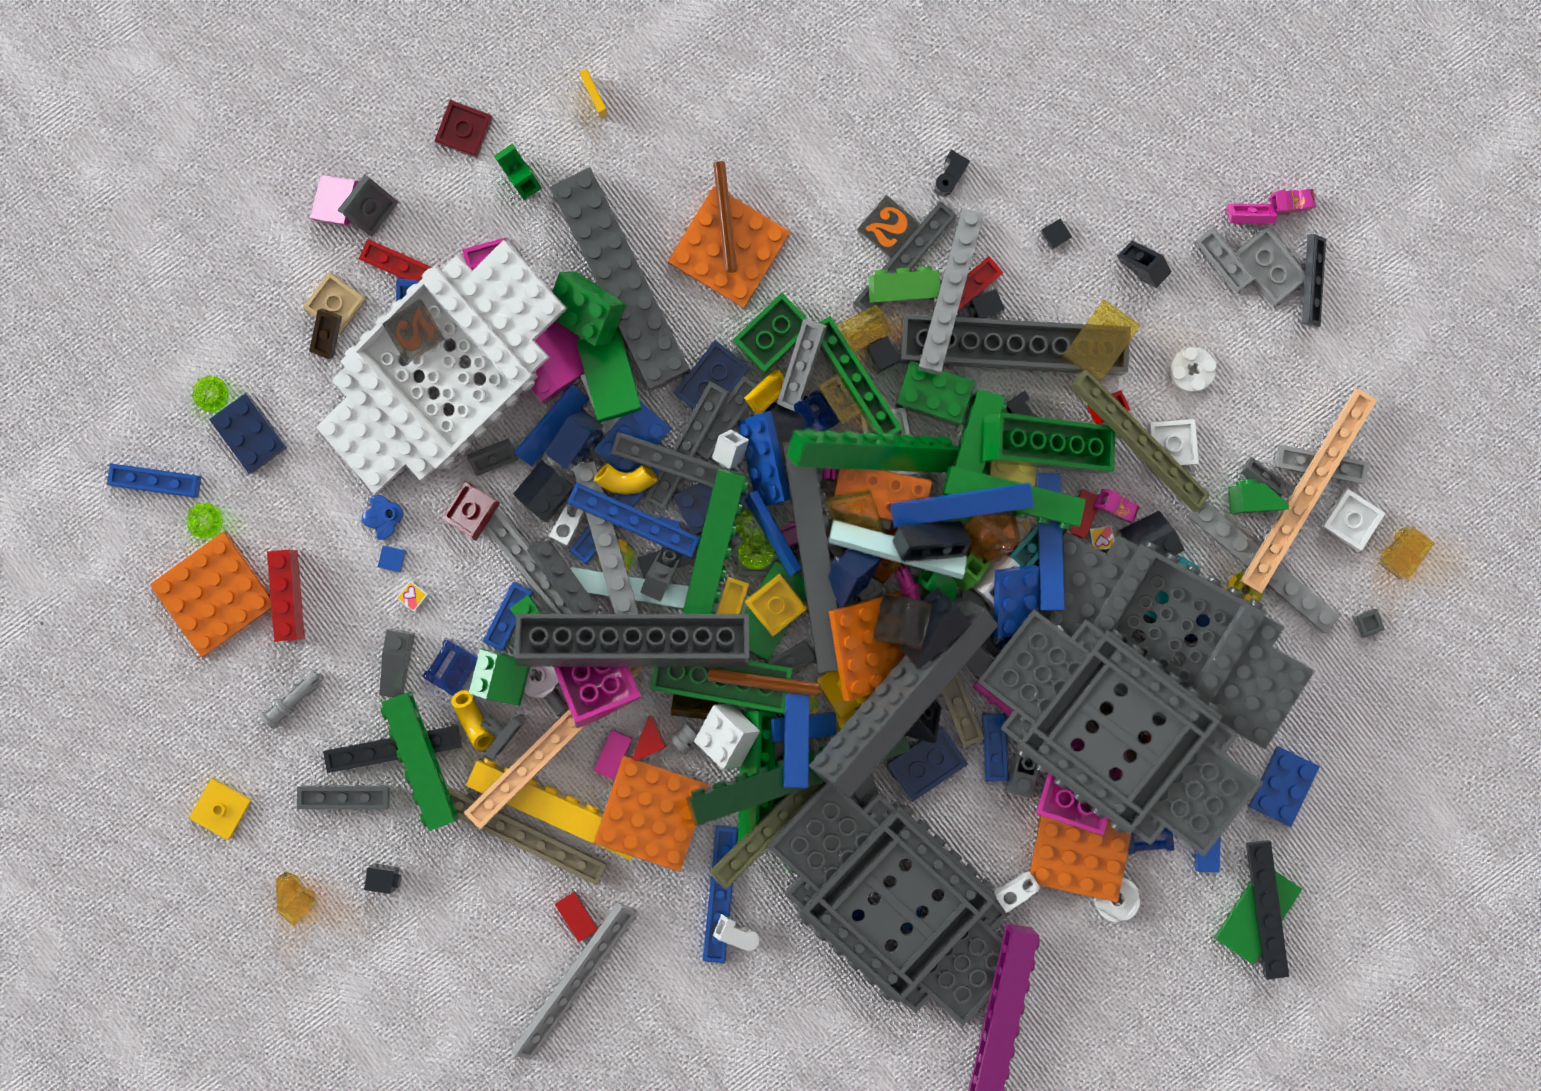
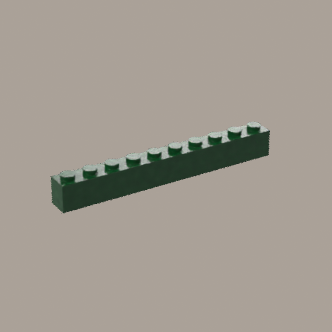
[685,736,910,826]

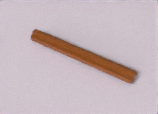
[713,161,737,273]
[707,668,821,696]

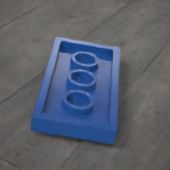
[738,411,791,507]

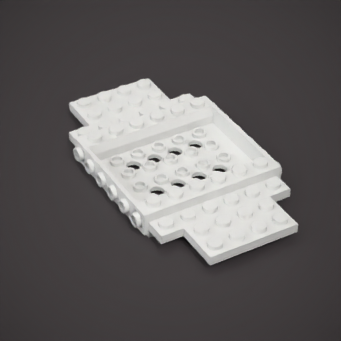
[316,240,567,494]

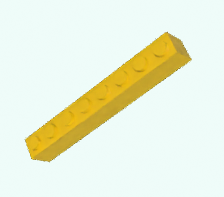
[465,757,632,860]

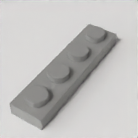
[777,318,827,412]
[1274,445,1369,484]

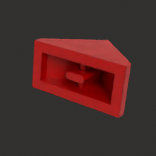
[632,715,667,761]

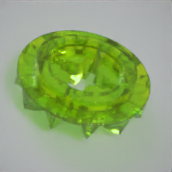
[191,376,229,412]
[185,502,223,538]
[736,508,766,543]
[738,538,774,570]

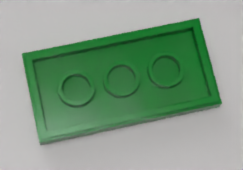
[577,328,642,423]
[744,561,806,661]
[1214,871,1302,965]

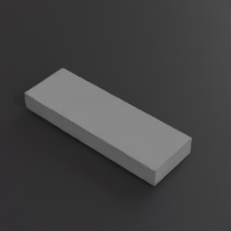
[1195,226,1256,293]

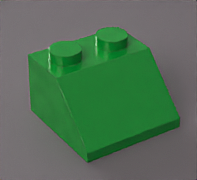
[1228,479,1289,514]
[469,649,530,706]

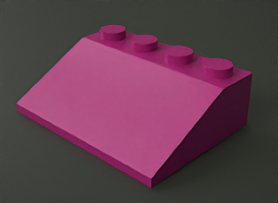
[531,320,585,405]
[553,667,641,728]
[1036,738,1129,835]

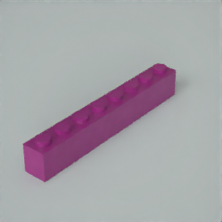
[968,923,1040,1091]

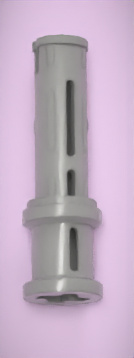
[260,670,323,729]

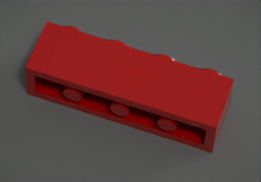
[267,549,305,642]

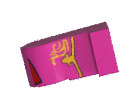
[1269,189,1316,215]
[1094,489,1140,523]

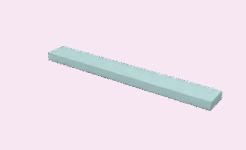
[571,567,748,614]

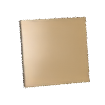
[302,272,367,335]

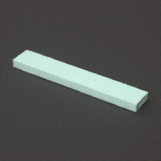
[828,520,967,579]

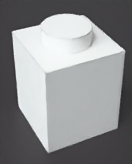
[712,430,749,469]

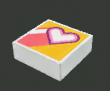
[1089,525,1114,550]
[397,580,429,612]

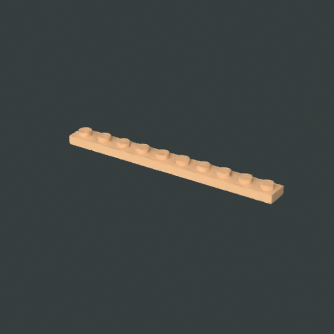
[1240,388,1377,594]
[464,667,645,829]

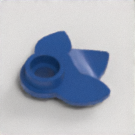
[361,495,404,540]

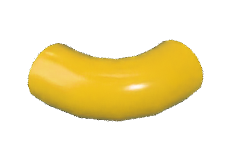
[594,464,658,495]
[451,690,495,751]

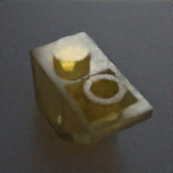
[276,872,318,927]

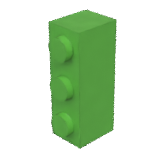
[868,266,940,303]

